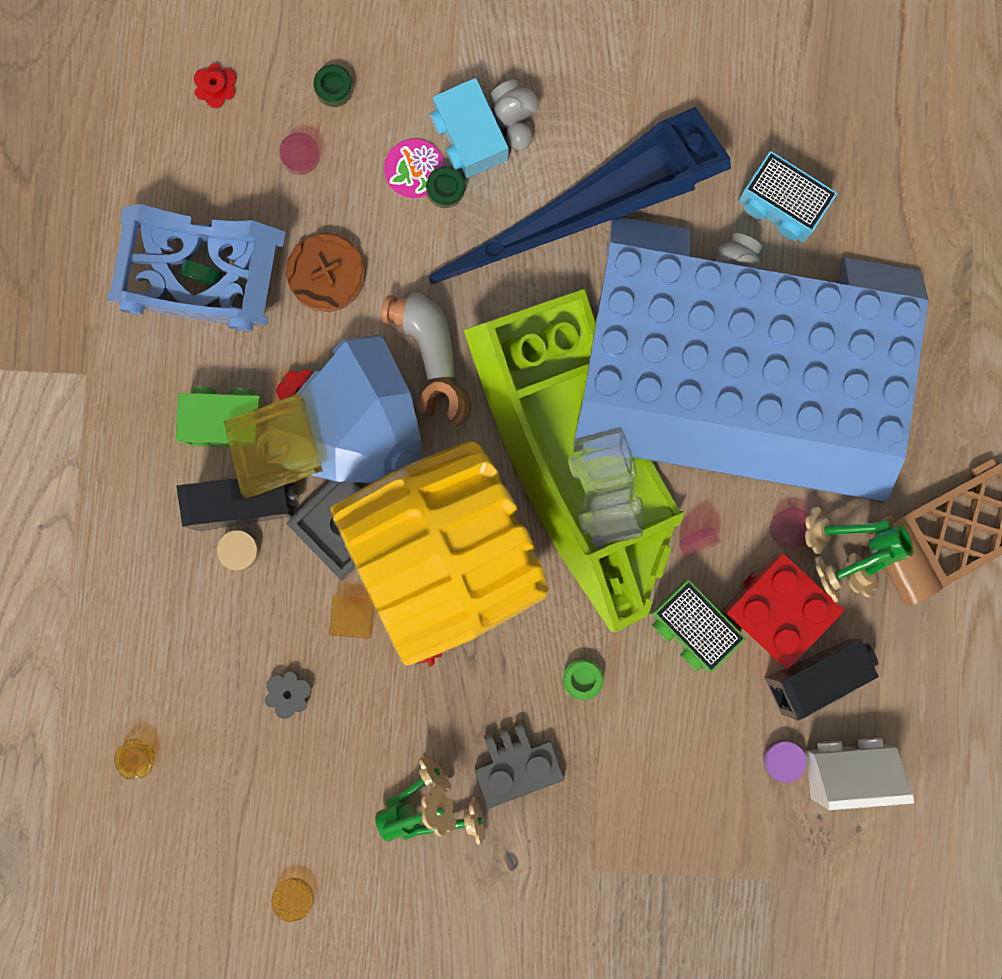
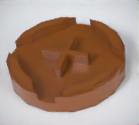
[286,232,365,312]

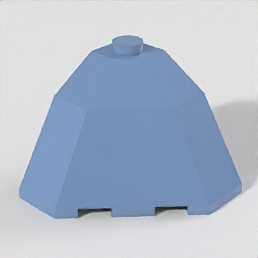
[269,335,421,483]

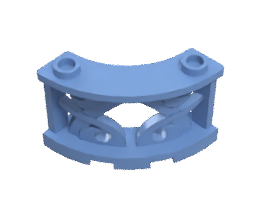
[107,204,286,332]

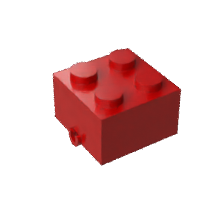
[723,552,845,670]

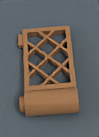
[867,458,1002,606]

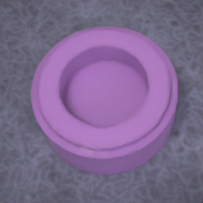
[763,740,807,783]

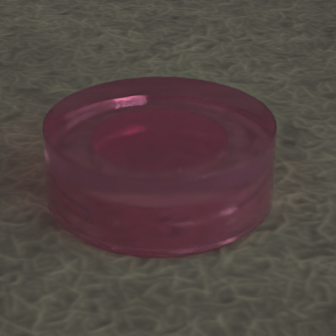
[279,132,320,175]
[770,508,808,548]
[678,527,721,558]

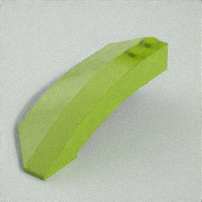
[464,289,685,632]

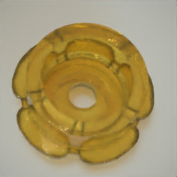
[114,739,155,779]

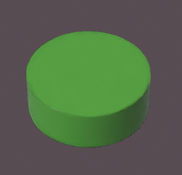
[563,659,604,700]

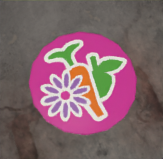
[384,138,445,199]

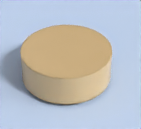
[217,530,259,571]

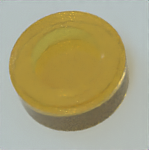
[271,877,314,922]

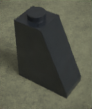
[176,474,299,531]
[765,638,879,721]

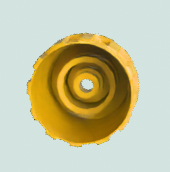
[330,441,548,666]

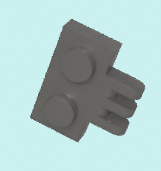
[474,721,564,809]

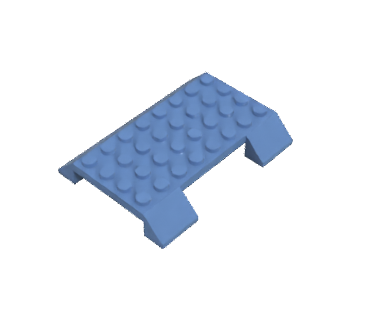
[573,217,929,502]

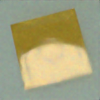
[224,394,323,499]

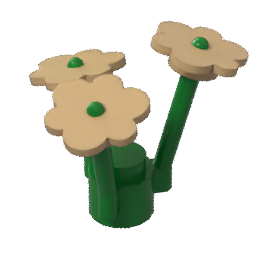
[805,507,913,602]
[375,752,485,845]

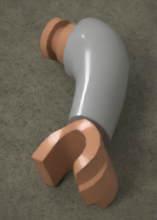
[381,292,471,426]

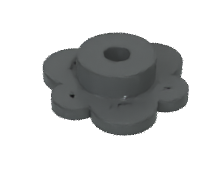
[265,672,311,719]

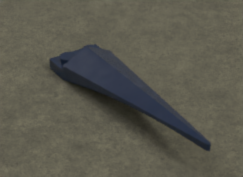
[428,107,731,284]

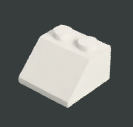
[806,737,914,810]

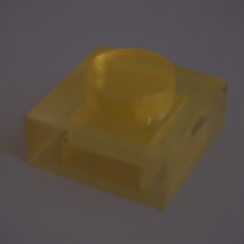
[329,595,374,639]

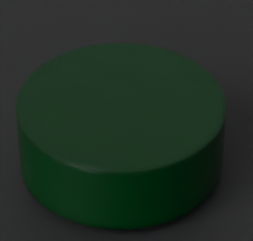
[313,64,354,107]
[426,166,465,208]
[180,259,222,286]

